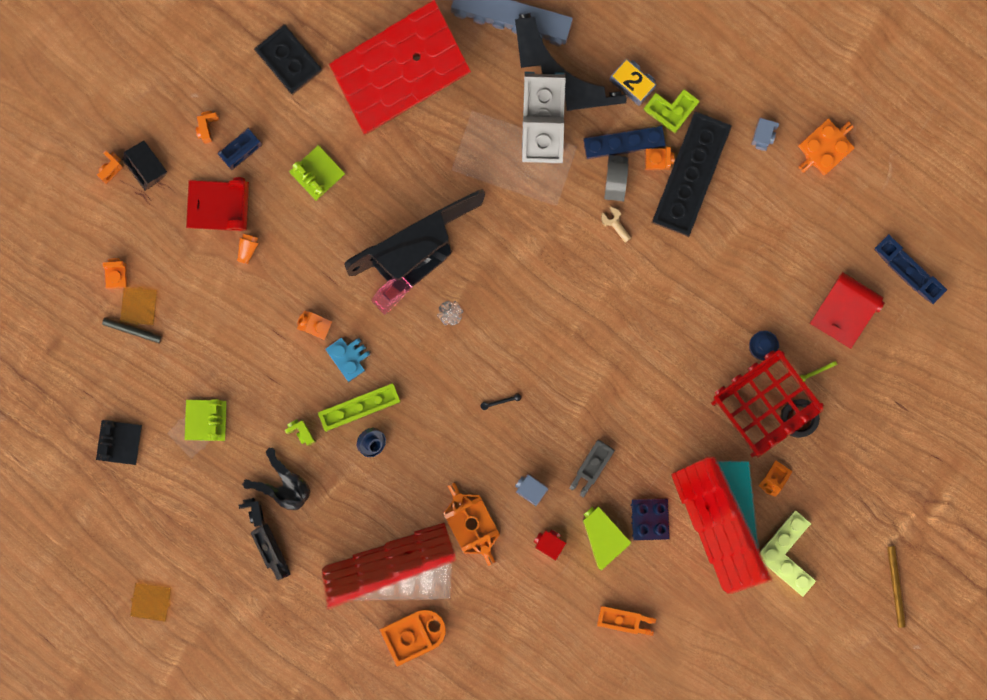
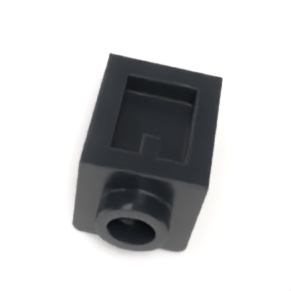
[238,498,265,527]

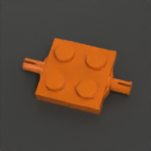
[798,118,855,175]

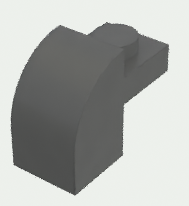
[604,155,629,201]

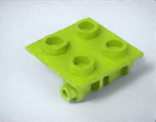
[289,145,345,201]
[185,400,227,441]

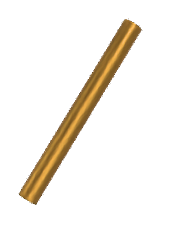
[887,546,906,628]

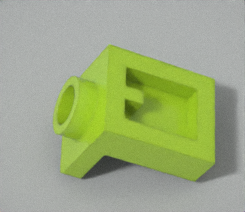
[285,419,315,446]

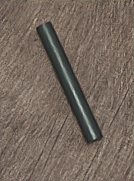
[102,317,162,344]

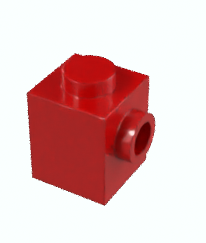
[534,529,566,561]

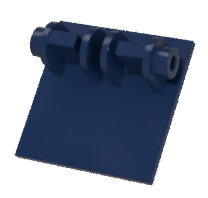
[631,499,669,541]

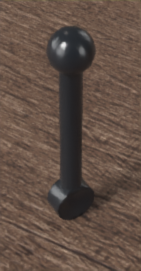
[481,393,522,410]

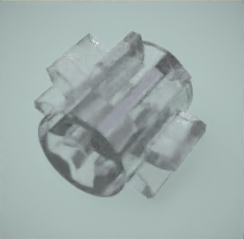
[437,301,464,326]

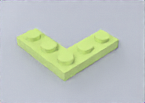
[759,510,816,597]

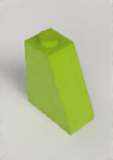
[583,507,631,570]

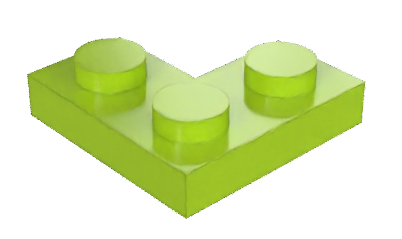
[643,89,699,133]

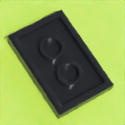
[254,24,323,95]

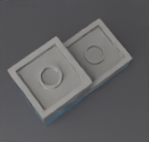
[522,72,565,163]

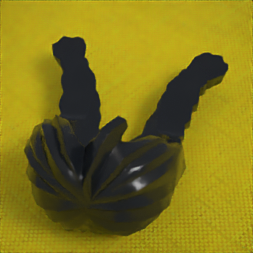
[242,448,310,510]

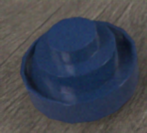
[749,331,779,361]
[356,428,386,458]

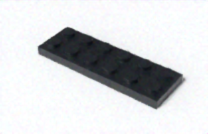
[652,112,732,237]

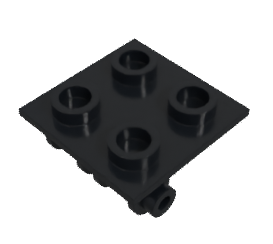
[96,420,142,465]

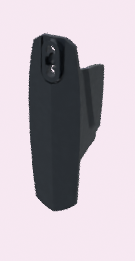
[344,189,485,294]

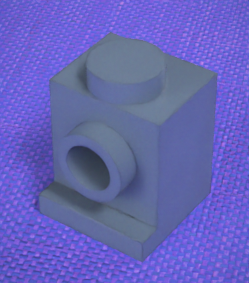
[751,118,779,151]

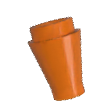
[237,233,259,264]

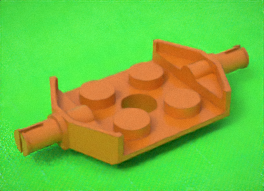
[443,483,500,566]

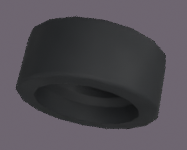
[780,399,820,438]

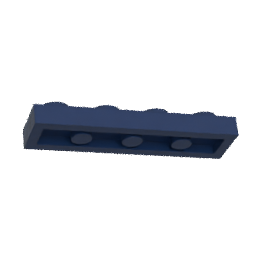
[583,126,666,159]

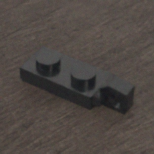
[251,523,291,581]

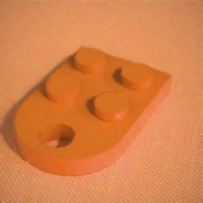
[380,610,446,667]

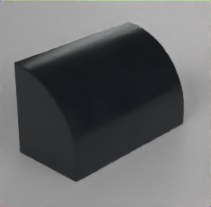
[122,141,167,191]

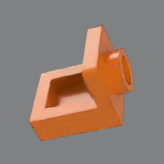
[196,111,219,144]
[297,311,332,340]

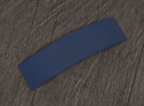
[875,234,947,304]

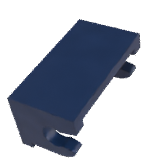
[217,128,262,171]

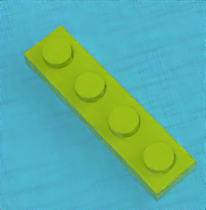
[318,383,401,432]

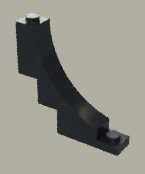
[515,13,627,111]

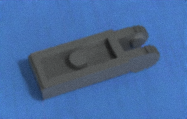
[569,440,615,498]

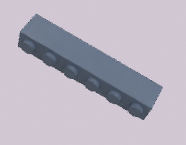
[451,0,573,46]

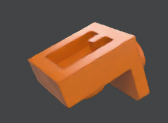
[645,147,674,170]
[97,150,123,184]
[103,258,127,289]
[759,460,793,497]

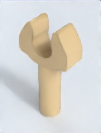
[601,207,631,243]

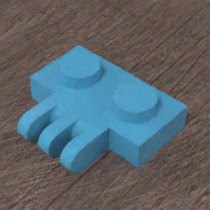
[325,338,371,382]

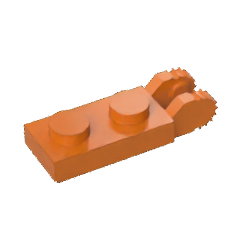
[597,606,656,636]

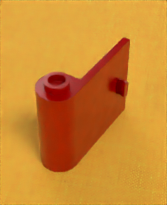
[186,177,249,231]
[810,272,885,349]

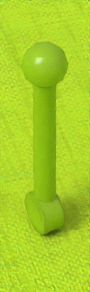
[800,361,838,382]

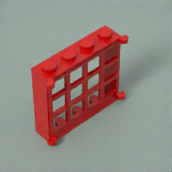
[711,350,824,458]

